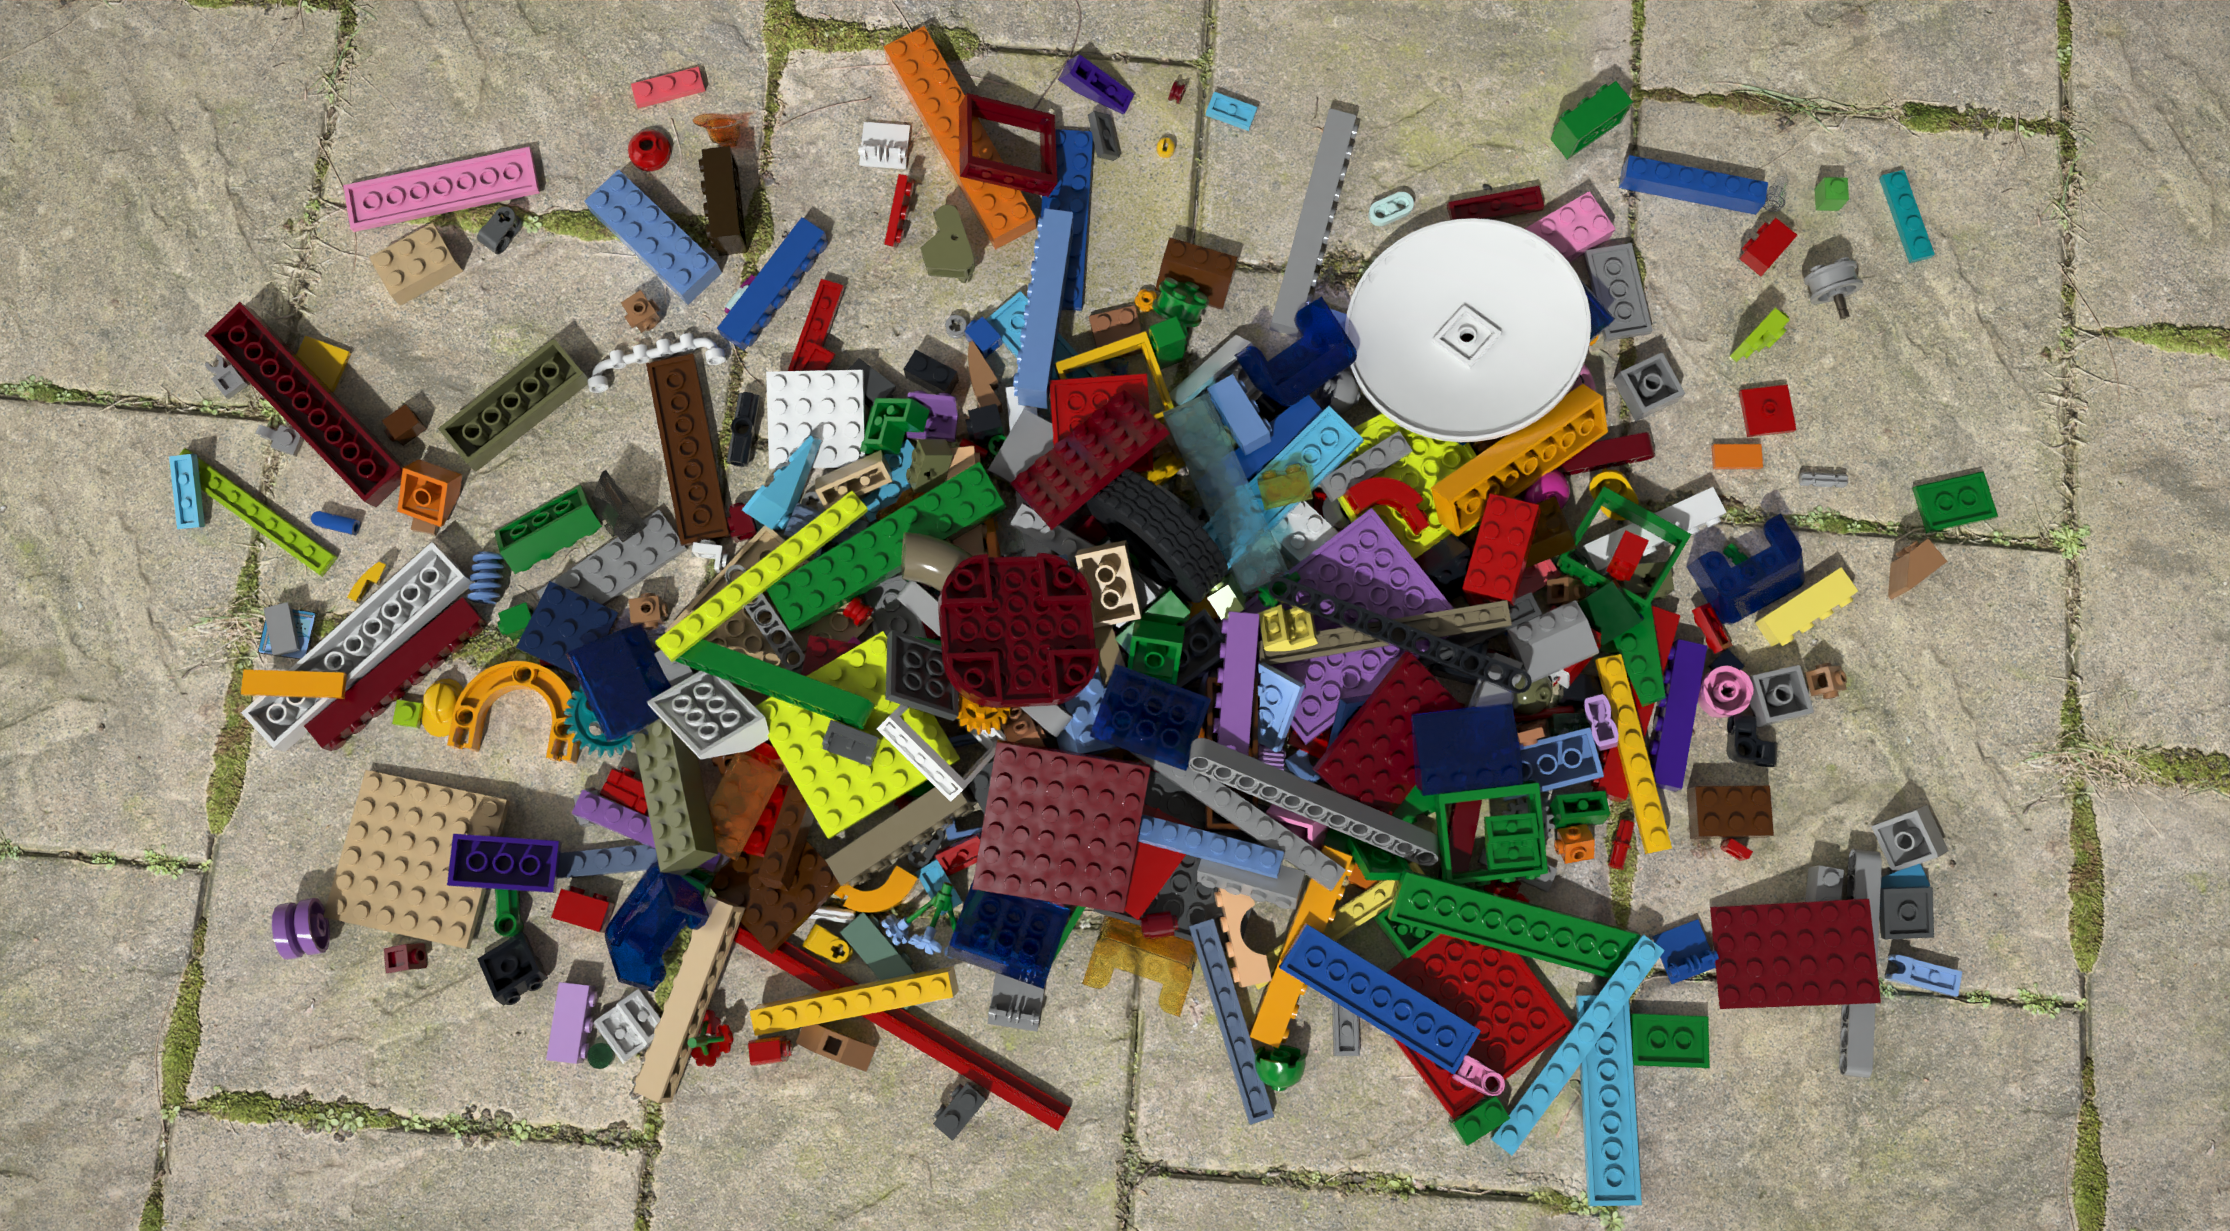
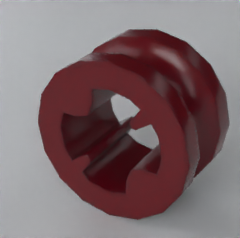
[1168,80,1187,104]

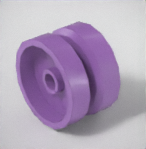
[272,898,330,960]

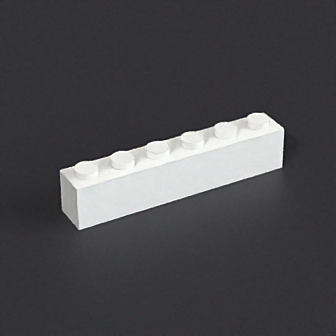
[1579,487,1727,576]

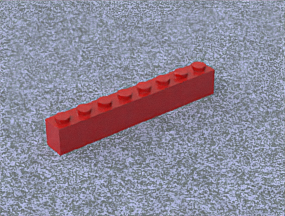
[1590,606,1681,803]

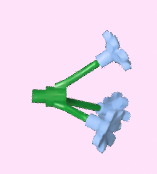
[881,882,977,960]

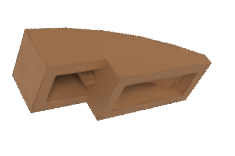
[968,341,1003,413]

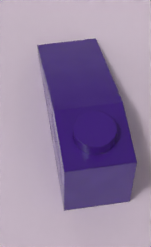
[1058,54,1134,114]

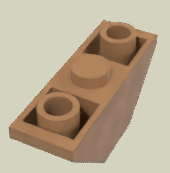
[796,1024,877,1072]

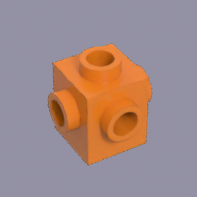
[1554,824,1595,864]

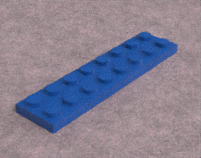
[1041,129,1093,311]
[1279,923,1481,1074]

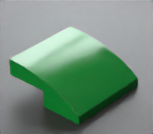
[1484,813,1541,870]

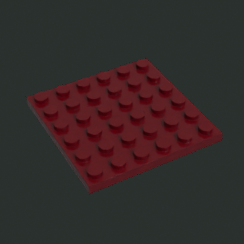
[972,740,1151,913]

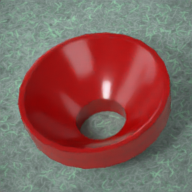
[628,129,671,172]

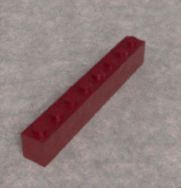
[304,597,488,751]

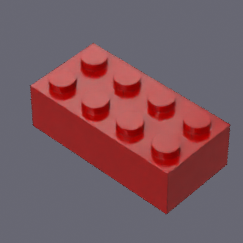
[1462,493,1541,606]

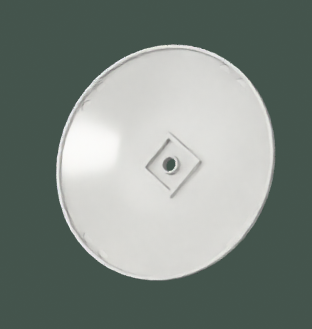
[1345,218,1591,442]

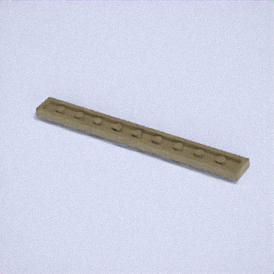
[1257,600,1512,665]

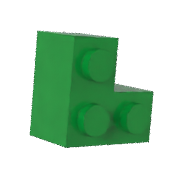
[863,398,930,454]
[1373,906,1441,959]

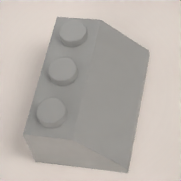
[1507,600,1599,683]

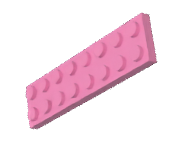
[343,147,540,232]

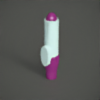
[724,274,755,314]

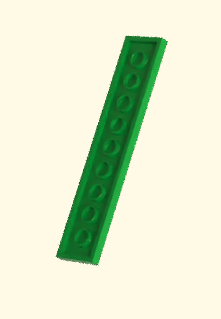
[1388,869,1641,978]

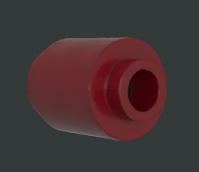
[1140,910,1179,940]

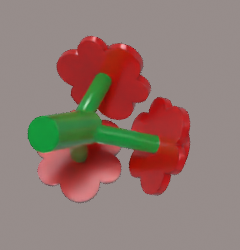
[687,1009,734,1067]

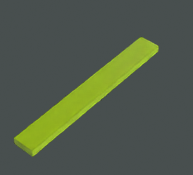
[169,448,338,577]

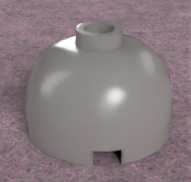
[1316,366,1360,415]

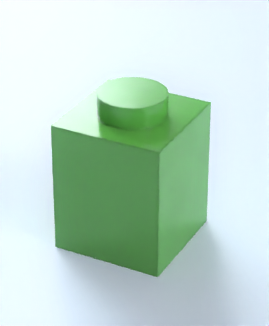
[1814,177,1849,211]

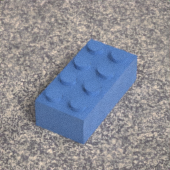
[1492,727,1604,802]

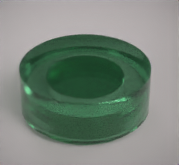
[587,1043,615,1069]

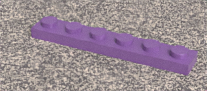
[572,790,723,873]

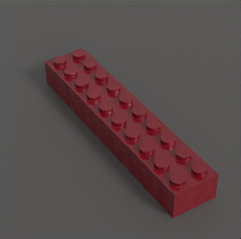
[204,302,405,507]

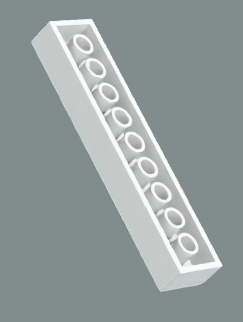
[241,542,473,752]

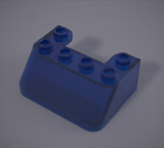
[1234,296,1357,407]
[1686,513,1805,625]
[605,862,709,992]

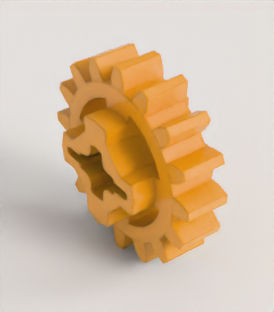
[956,693,1011,735]

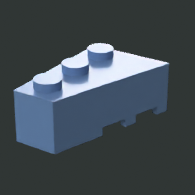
[1207,374,1272,456]

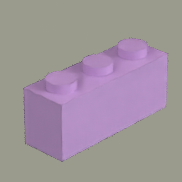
[546,982,598,1064]

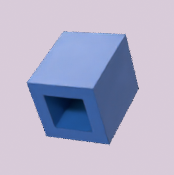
[965,316,1002,359]

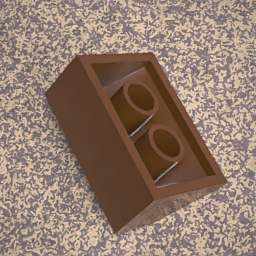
[1155,237,1238,310]

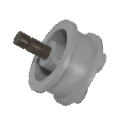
[1804,257,1864,320]

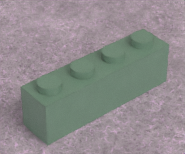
[840,912,922,1010]

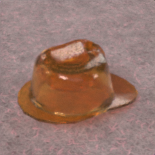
[693,114,744,147]

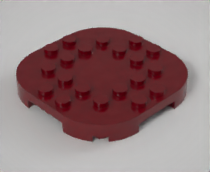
[938,553,1099,708]

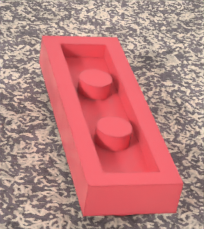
[631,66,706,109]

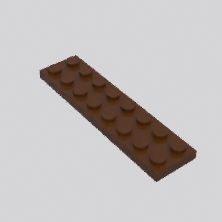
[646,353,730,547]

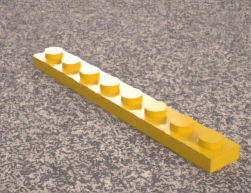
[1595,654,1672,854]

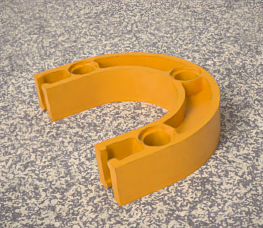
[447,661,581,764]

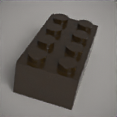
[698,146,748,256]
[1463,496,1577,568]

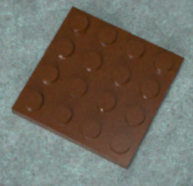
[710,840,841,954]

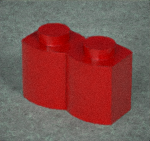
[748,1036,792,1066]

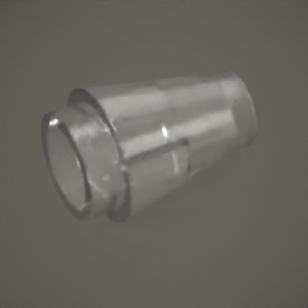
[1763,176,1789,212]

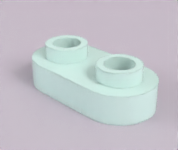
[1368,192,1414,226]

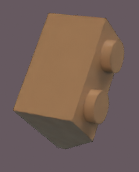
[1888,539,1948,600]

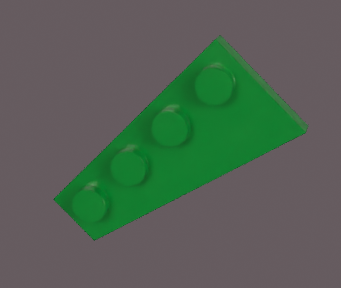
[1613,603,1666,707]

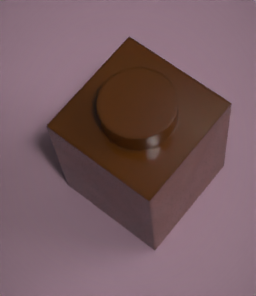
[382,404,427,446]

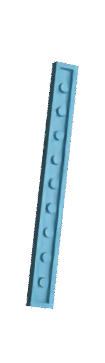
[1491,934,1665,1156]

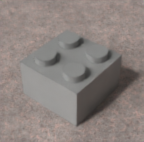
[1613,352,1685,422]
[1749,665,1814,728]

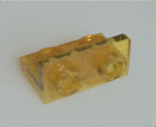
[1257,464,1313,510]

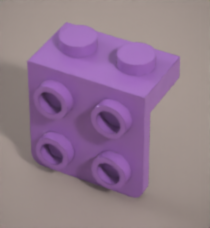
[907,391,959,442]

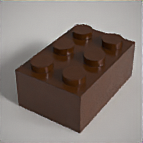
[1687,785,1774,839]

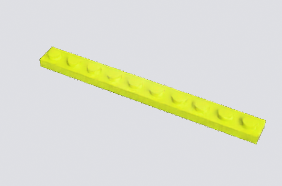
[655,491,868,662]

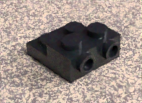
[477,932,548,1006]

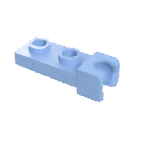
[1885,954,1962,997]

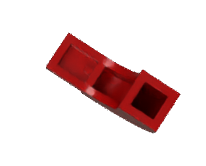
[1343,477,1429,536]

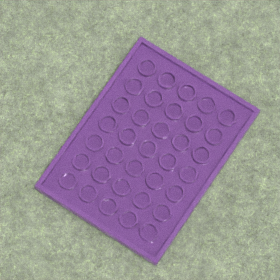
[1217,508,1454,745]

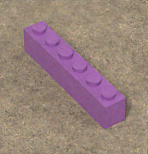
[1213,611,1259,756]

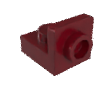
[383,943,427,974]

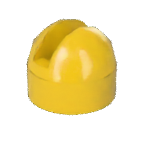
[1156,137,1175,158]

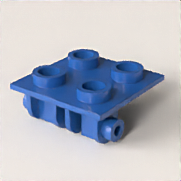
[1652,919,1719,984]

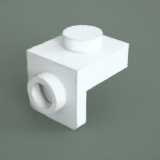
[692,540,729,574]

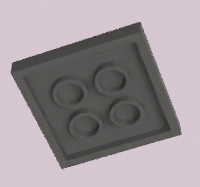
[885,630,959,721]

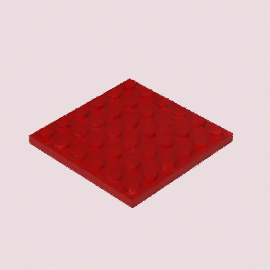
[1387,934,1573,1120]

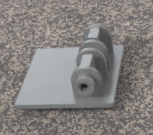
[987,973,1045,1032]

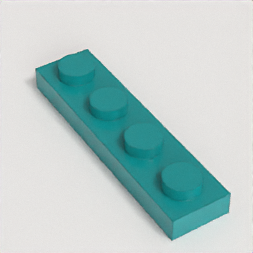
[1879,170,1935,263]

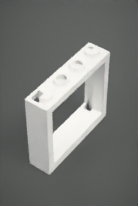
[877,705,1007,802]

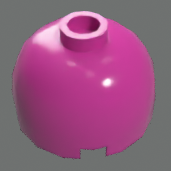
[1519,468,1570,509]

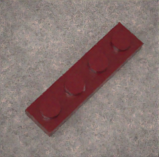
[1447,185,1545,220]

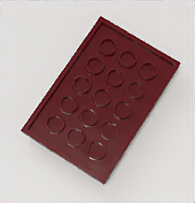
[1011,390,1170,530]
[1312,651,1467,816]
[1710,899,1881,1009]

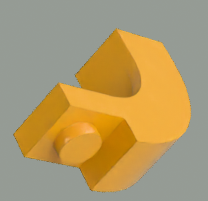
[834,865,920,914]

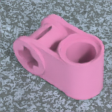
[1452,1055,1505,1096]

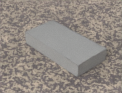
[263,602,300,657]

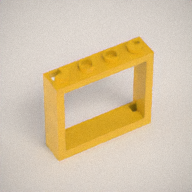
[1054,331,1176,424]

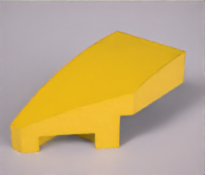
[347,562,386,604]

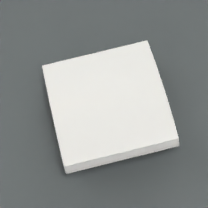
[593,989,661,1064]

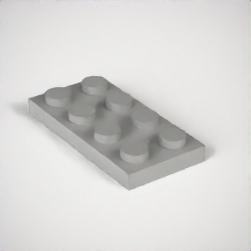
[1584,243,1653,342]

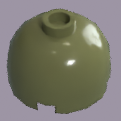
[1507,668,1553,715]

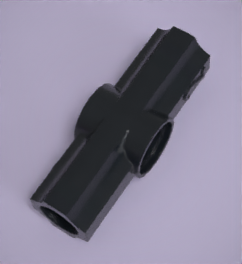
[727,392,760,467]

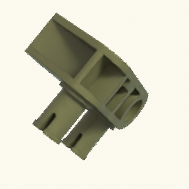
[920,204,975,283]

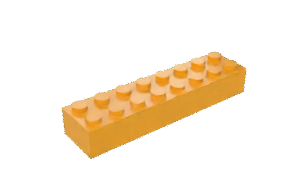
[1431,384,1608,536]

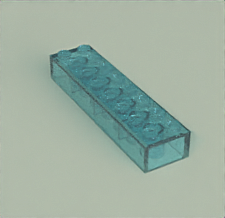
[1163,393,1289,596]

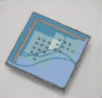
[257,605,318,660]

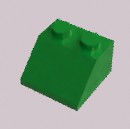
[1126,619,1185,685]

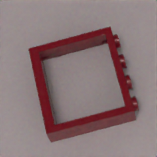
[959,93,1057,197]

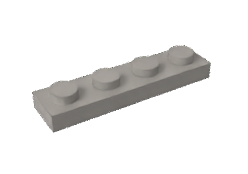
[1319,431,1413,502]

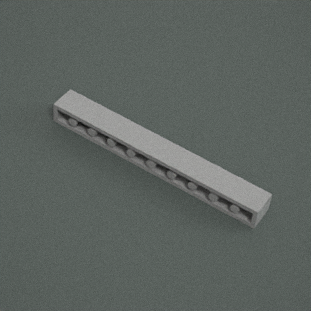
[1269,108,1358,337]

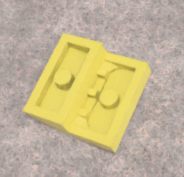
[1258,603,1318,651]

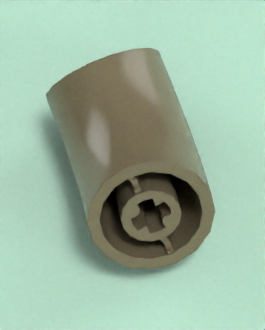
[901,532,973,591]

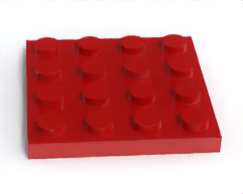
[1049,374,1154,473]

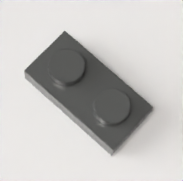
[1088,111,1120,161]

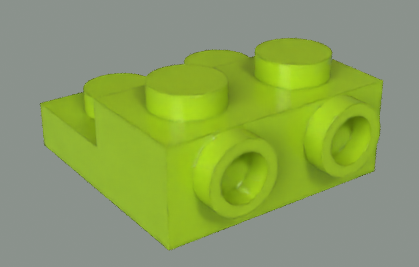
[1730,308,1790,362]

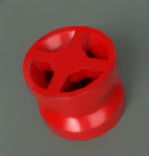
[843,596,874,627]

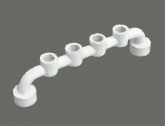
[588,333,726,393]

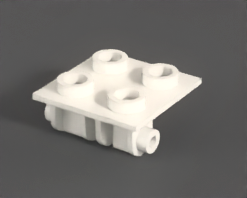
[858,122,910,170]

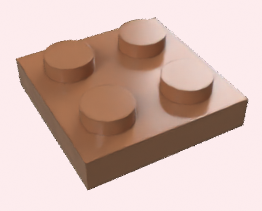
[1089,305,1143,363]

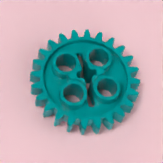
[564,677,647,758]

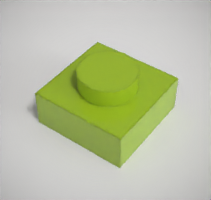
[392,700,423,729]

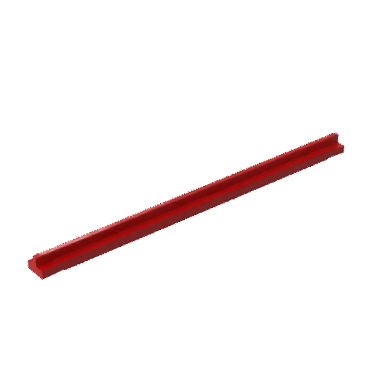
[733,921,1071,1131]

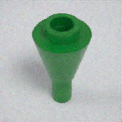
[1258,571,1301,608]

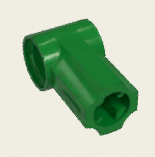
[494,889,524,938]

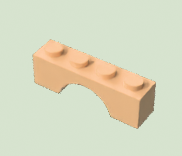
[1214,887,1272,987]

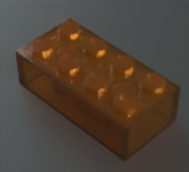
[708,750,784,861]

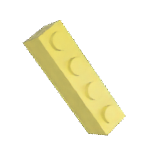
[1755,567,1858,647]

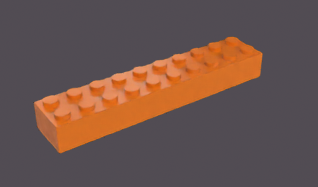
[883,26,1036,250]

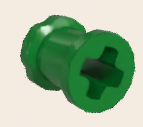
[988,435,1006,460]

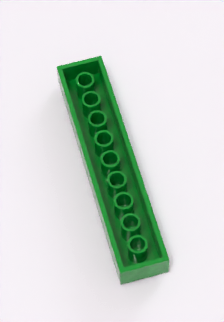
[767,461,1007,633]

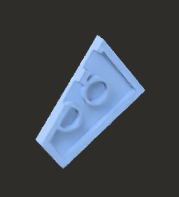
[1258,662,1305,753]

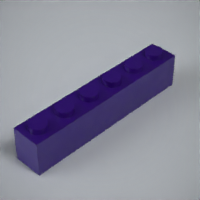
[1649,639,1707,792]

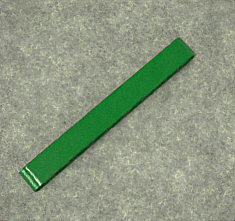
[675,639,875,729]

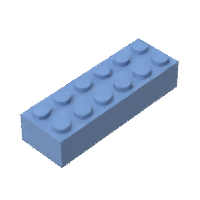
[584,169,722,305]

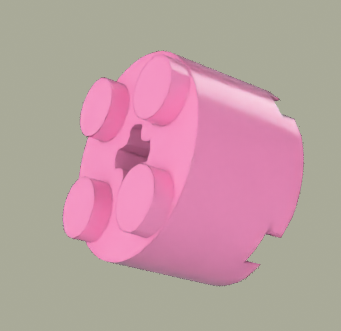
[1698,666,1754,718]

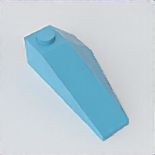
[742,435,822,531]

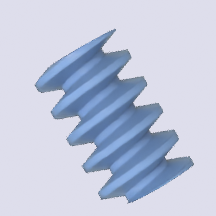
[467,551,504,604]

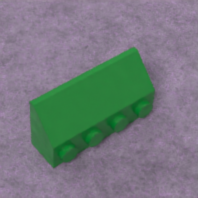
[494,484,602,574]

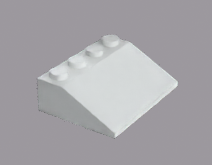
[647,671,769,760]

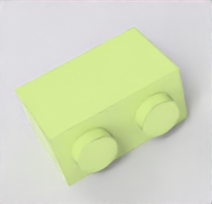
[1207,573,1246,619]

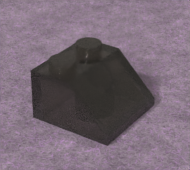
[592,470,647,542]

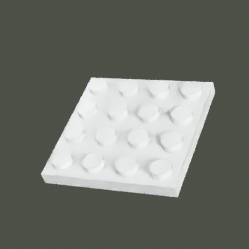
[766,370,866,469]

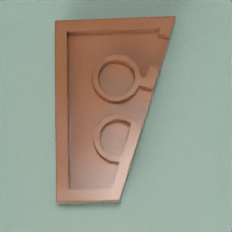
[1499,719,1548,746]

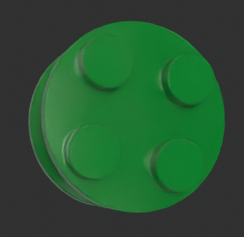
[1152,278,1209,327]

